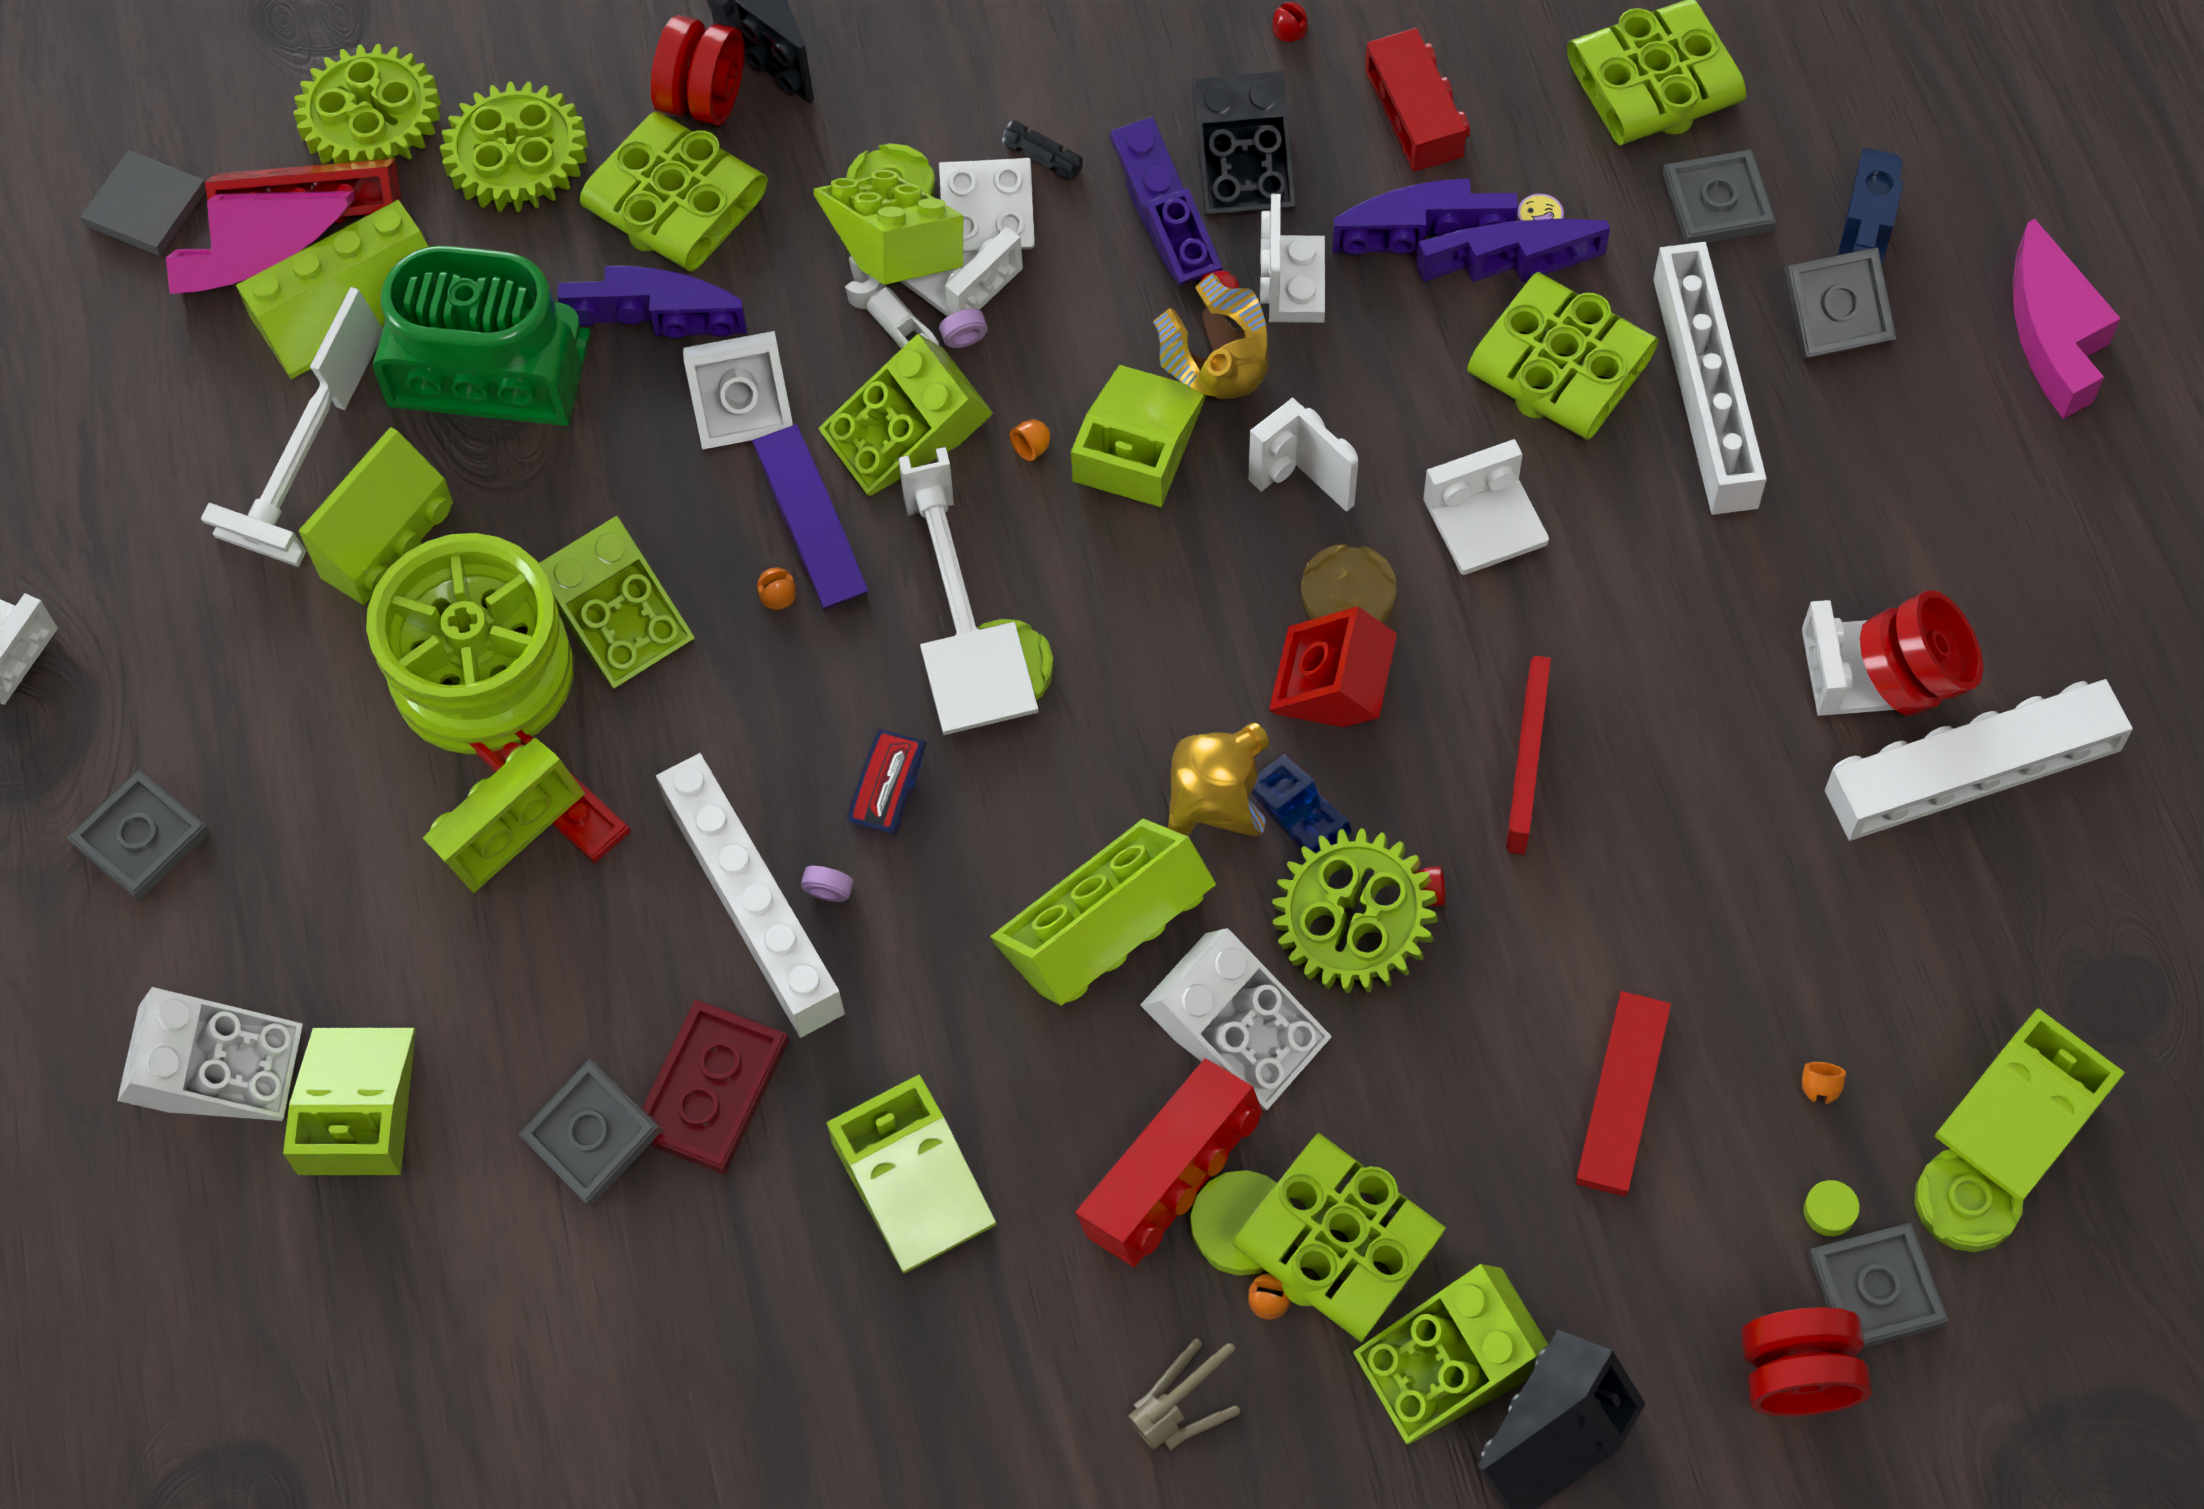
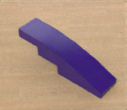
[1416,218,1611,282]
[752,424,868,610]

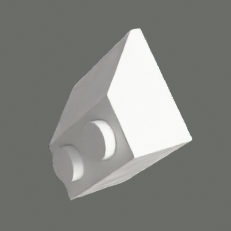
[683,331,793,449]

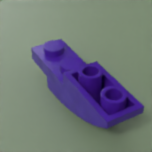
[1110,116,1223,286]
[1332,179,1518,255]
[558,266,747,338]

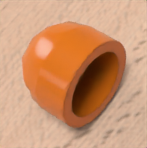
[1009,419,1050,461]
[757,567,796,610]
[1802,1062,1846,1104]
[1248,1273,1290,1320]

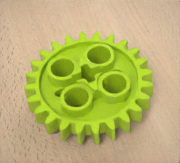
[293,44,441,164]
[440,81,588,212]
[1272,828,1438,993]

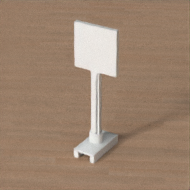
[201,287,382,567]
[899,447,1038,735]

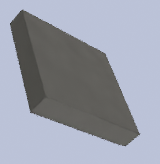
[1662,149,1776,244]
[80,150,206,257]
[1784,247,1896,359]
[67,770,211,902]
[519,1058,664,1206]
[1808,1223,1949,1349]

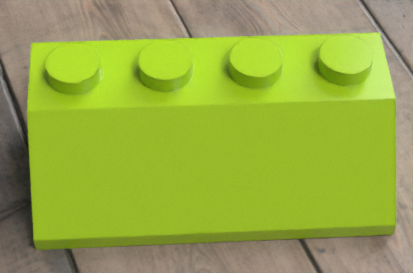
[236,200,429,380]
[990,818,1216,1006]

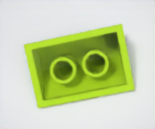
[298,427,454,605]
[423,738,585,894]

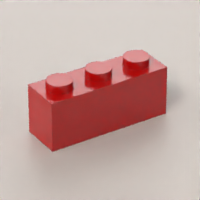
[1365,28,1470,172]

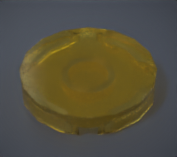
[1301,544,1396,622]

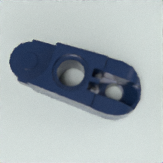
[1837,147,1903,264]

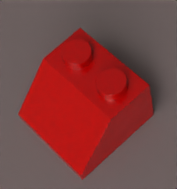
[1269,606,1397,728]

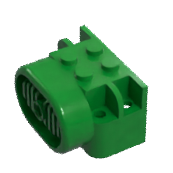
[373,245,591,426]

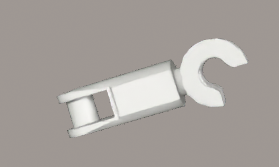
[845,256,939,349]

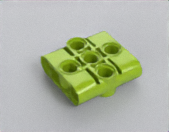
[1567,0,1746,145]
[580,111,768,272]
[1467,272,1659,440]
[1232,1133,1447,1342]

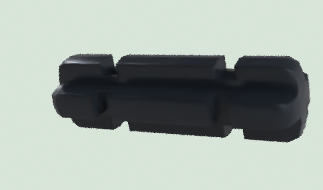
[1001,120,1083,180]

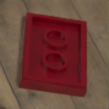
[642,999,789,1175]

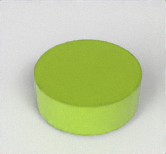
[1803,1180,1859,1236]

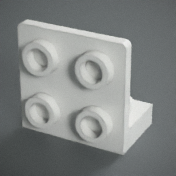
[939,158,1035,253]
[1260,194,1325,322]
[900,227,1023,317]
[1248,398,1358,511]
[1423,439,1549,575]
[0,593,58,705]
[1802,600,1894,716]

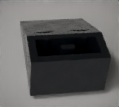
[707,0,814,104]
[1192,71,1296,215]
[1477,1330,1646,1509]

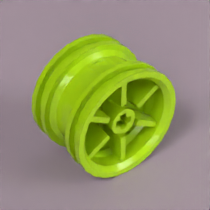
[366,533,574,754]

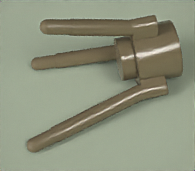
[1127,1338,1241,1451]

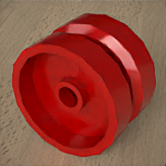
[650,15,745,126]
[1859,590,1984,716]
[1740,1307,1872,1417]

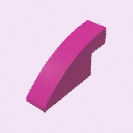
[166,191,355,294]
[2013,219,2121,419]

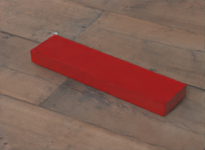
[1506,656,1551,855]
[468,730,631,864]
[1575,991,1671,1197]

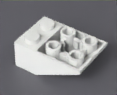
[1141,928,1332,1111]
[117,987,303,1121]

